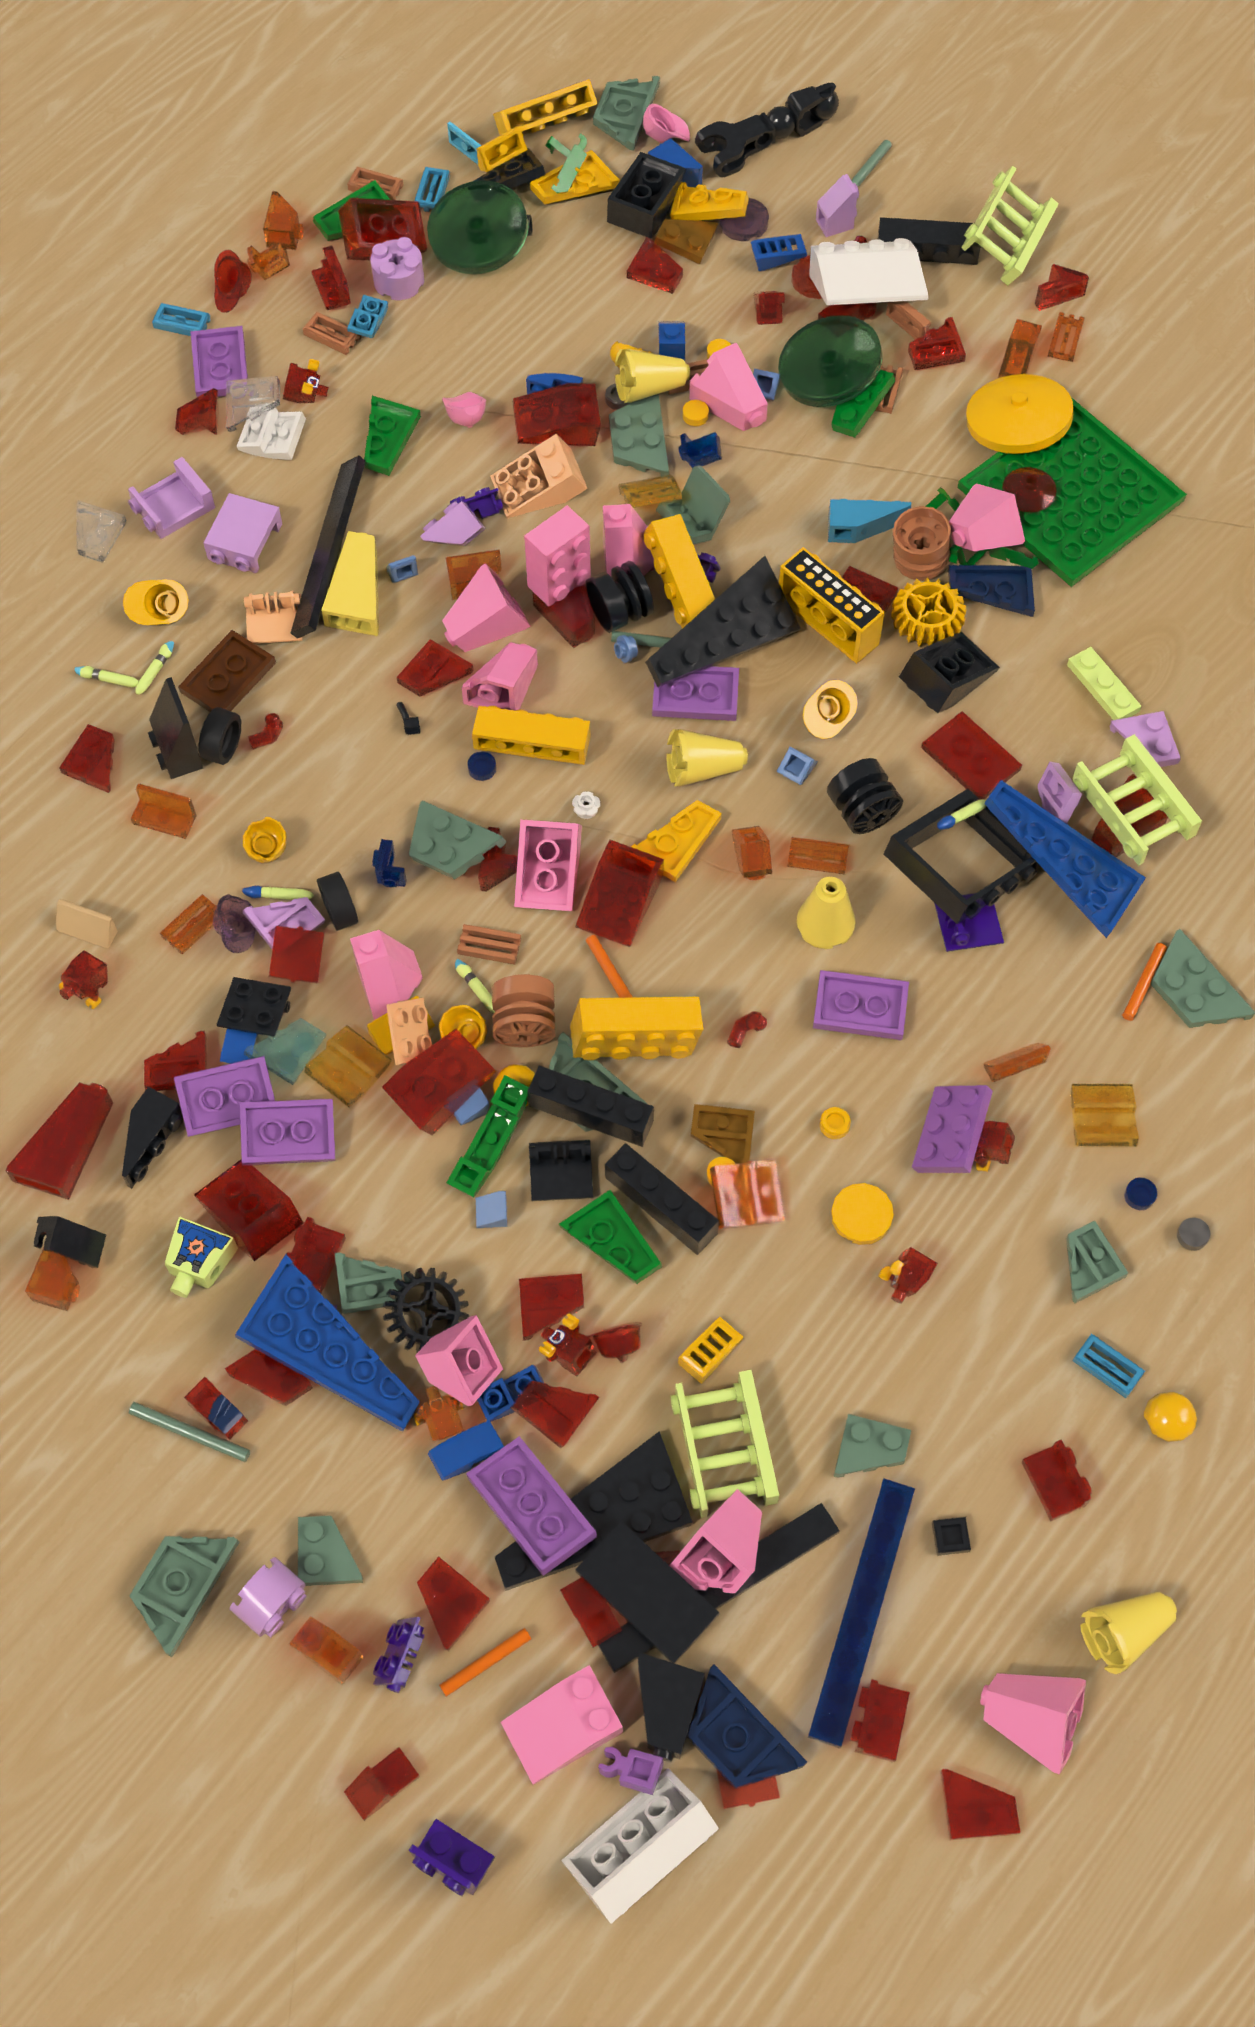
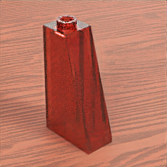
[5,1082,113,1200]

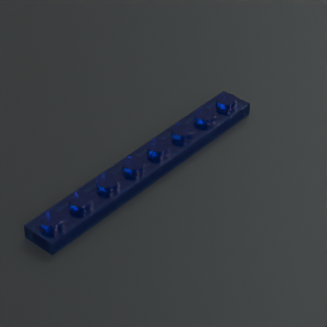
[808,1478,915,1749]

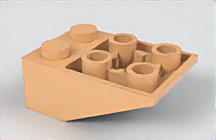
[491,434,587,518]

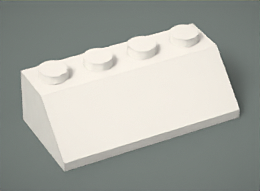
[561,1768,719,1924]

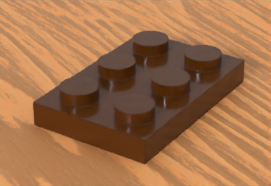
[178,630,276,712]

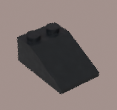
[607,152,686,239]
[899,632,1000,714]
[148,677,203,779]

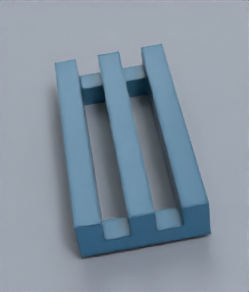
[414,167,450,214]
[152,303,211,336]
[1072,1333,1145,1398]

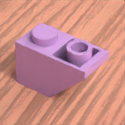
[816,174,859,237]
[420,501,486,546]

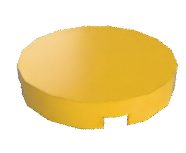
[831,1183,894,1245]

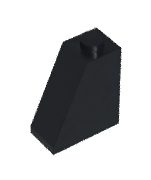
[638,1652,705,1762]

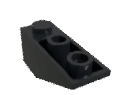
[122,1086,183,1189]

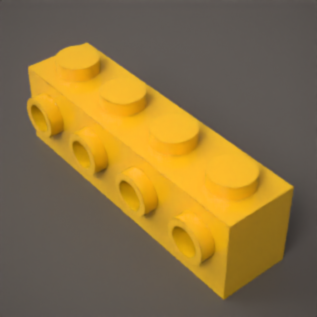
[493,79,597,136]
[643,514,715,629]
[472,705,591,765]

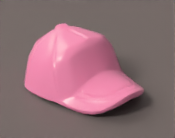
[643,104,690,143]
[442,392,486,428]

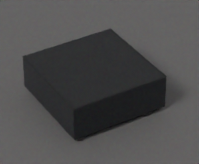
[932,1517,971,1556]

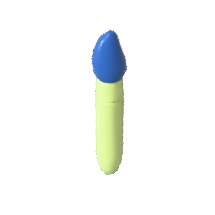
[937,799,986,830]
[242,885,314,900]

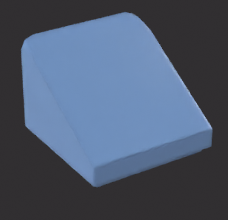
[753,369,781,400]
[386,555,418,583]
[776,747,818,785]
[446,1081,489,1125]
[475,1191,508,1228]

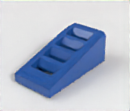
[750,234,807,272]

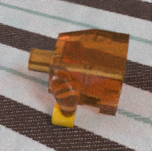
[413,1386,464,1443]

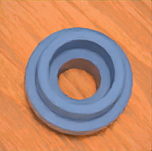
[614,635,638,663]

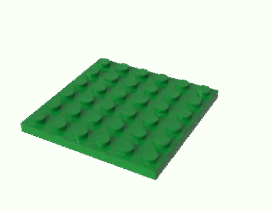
[957,398,1187,587]

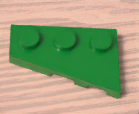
[364,395,421,476]
[559,1190,663,1284]

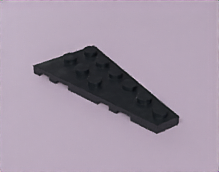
[645,556,801,687]
[495,1431,693,1591]

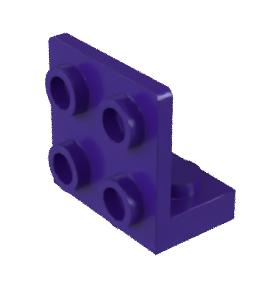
[408,1819,495,1897]

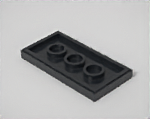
[575,1521,720,1664]

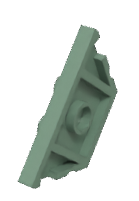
[593,76,660,151]
[609,394,669,478]
[409,800,506,880]
[1151,929,1255,1028]
[549,1032,647,1132]
[129,1536,240,1657]

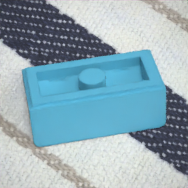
[447,122,482,165]

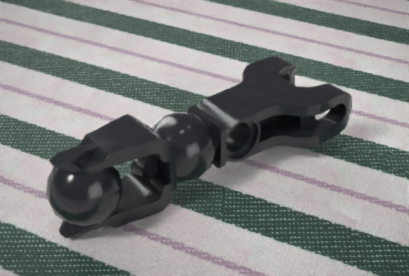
[695,83,839,177]

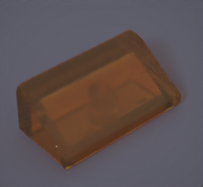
[984,1043,1051,1082]

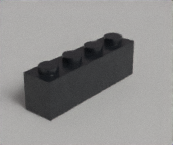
[877,217,981,265]
[527,1066,654,1147]
[605,1143,719,1255]

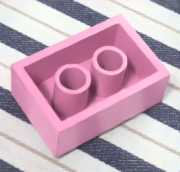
[524,505,591,606]

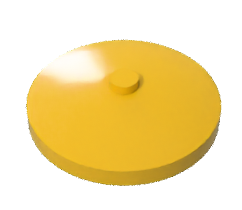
[966,374,1073,454]

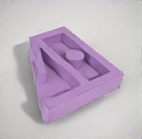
[1109,711,1180,767]
[1038,762,1082,824]
[243,897,325,957]

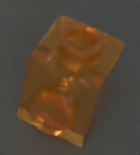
[247,241,290,280]

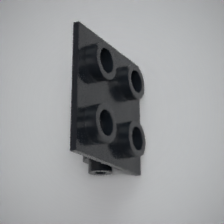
[217,977,291,1037]
[529,1140,593,1201]

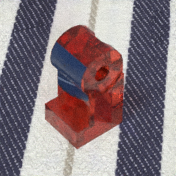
[184,1377,248,1441]

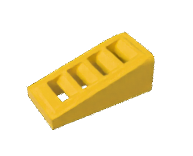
[678,1317,744,1384]

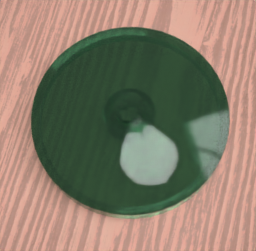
[427,181,528,274]
[778,315,883,407]

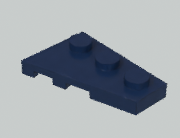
[948,565,1035,617]

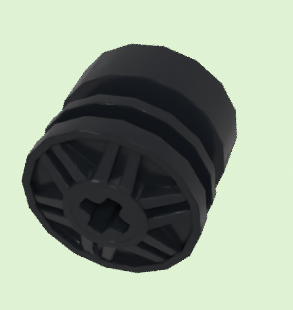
[585,561,654,633]
[827,758,904,834]

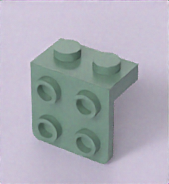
[656,465,730,544]

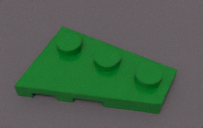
[313,180,404,241]
[831,360,896,438]

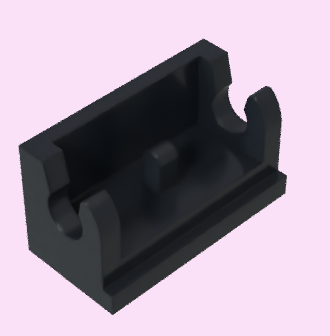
[34,1216,106,1268]

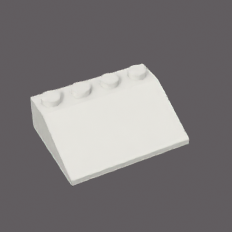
[809,238,928,305]

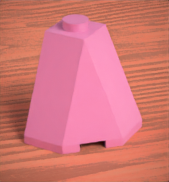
[689,343,768,431]
[949,484,1025,551]
[603,504,655,577]
[442,563,530,652]
[462,642,538,711]
[350,930,423,1020]
[670,1489,762,1593]
[980,1673,1086,1774]

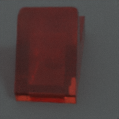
[1035,264,1089,311]
[754,291,785,325]
[175,388,219,435]
[478,827,518,892]
[344,1747,420,1821]

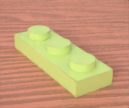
[1067,647,1141,720]

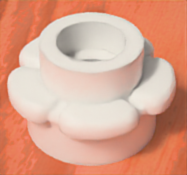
[572,792,600,819]

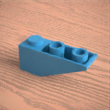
[828,499,911,543]

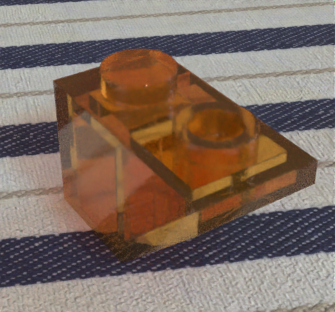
[289,1616,363,1685]

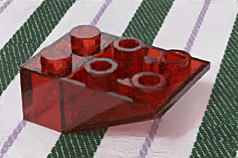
[576,840,664,947]

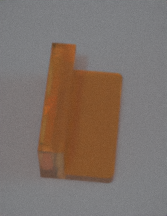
[131,784,197,839]

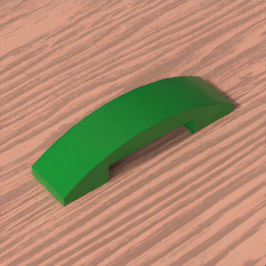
[446,1075,529,1198]

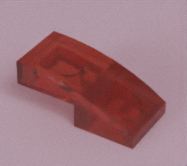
[560,1578,622,1648]

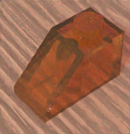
[263,191,304,250]
[998,319,1042,378]
[446,549,502,600]
[731,826,772,880]
[25,1247,80,1311]

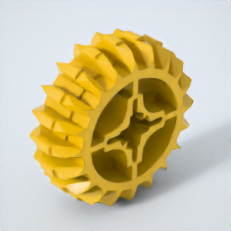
[891,577,966,647]

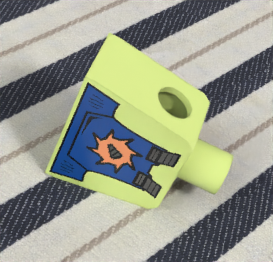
[165,1217,238,1298]

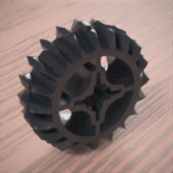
[383,1268,469,1353]

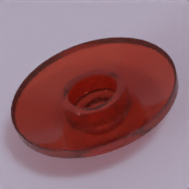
[1002,467,1056,512]

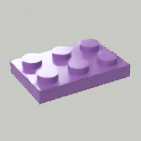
[191,326,249,399]
[652,666,739,721]
[813,970,909,1040]
[174,1055,275,1137]
[912,1085,993,1173]
[240,1099,335,1165]

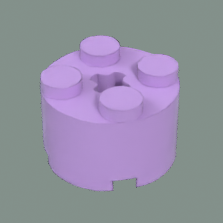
[371,237,424,300]
[230,1557,307,1638]

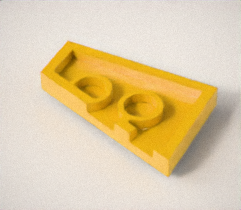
[530,150,620,205]
[670,182,749,221]
[627,800,722,882]

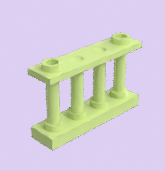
[961,166,1059,285]
[1072,734,1202,866]
[670,1370,779,1518]

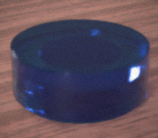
[468,751,496,781]
[1124,1178,1157,1210]

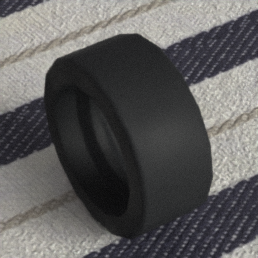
[198,707,242,765]
[317,871,359,931]

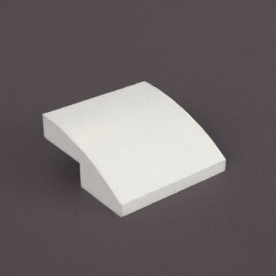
[237,405,306,460]

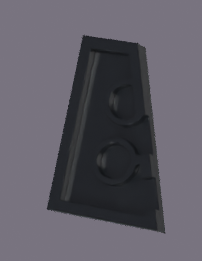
[467,148,546,203]

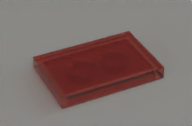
[921,711,1022,799]

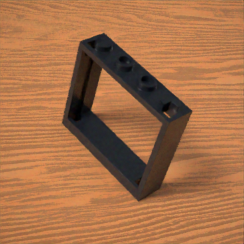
[883,789,1038,924]

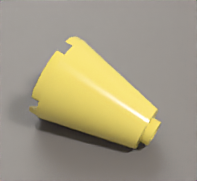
[615,349,690,403]
[666,729,748,787]
[797,877,855,949]
[1080,1592,1177,1674]

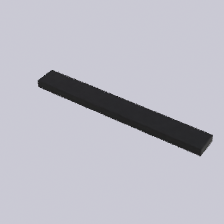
[290,455,365,638]
[597,1503,840,1673]

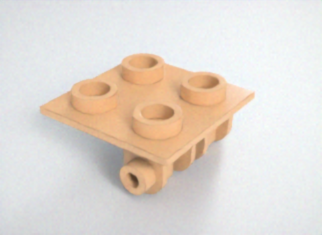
[244,591,302,644]
[386,998,432,1065]

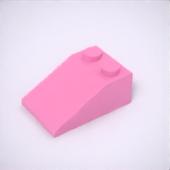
[514,820,582,911]
[501,1665,623,1785]

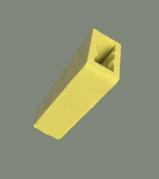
[321,531,379,636]

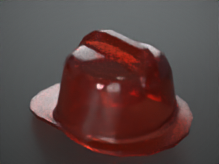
[214,250,252,313]
[587,1322,642,1363]

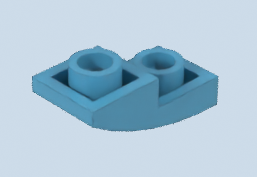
[347,295,388,338]

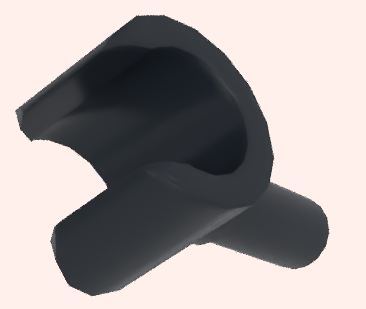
[396,702,421,735]

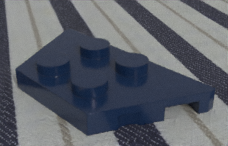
[687,1664,807,1789]

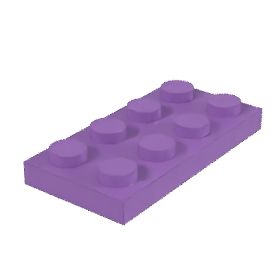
[466,1436,597,1576]

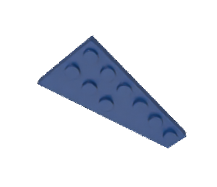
[984,780,1146,938]
[235,1254,420,1432]

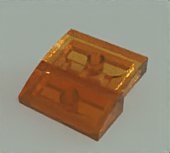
[710,1160,785,1229]

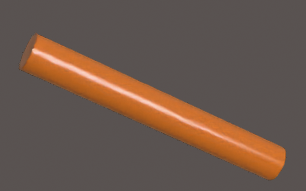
[586,935,633,998]
[1122,943,1167,1021]
[439,1628,531,1697]

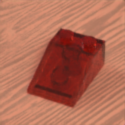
[338,198,427,261]
[513,383,601,446]
[382,1029,497,1135]
[194,1159,304,1262]

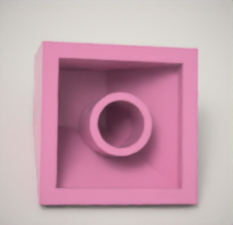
[415,1315,503,1406]

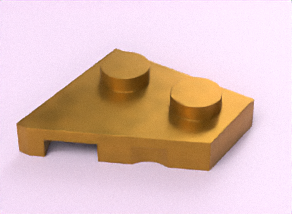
[654,219,719,264]
[691,1104,755,1170]

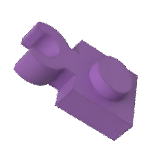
[598,1747,664,1795]

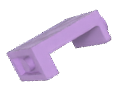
[128,457,215,539]
[203,493,282,573]

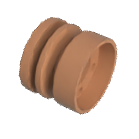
[893,506,951,581]
[492,974,556,1048]

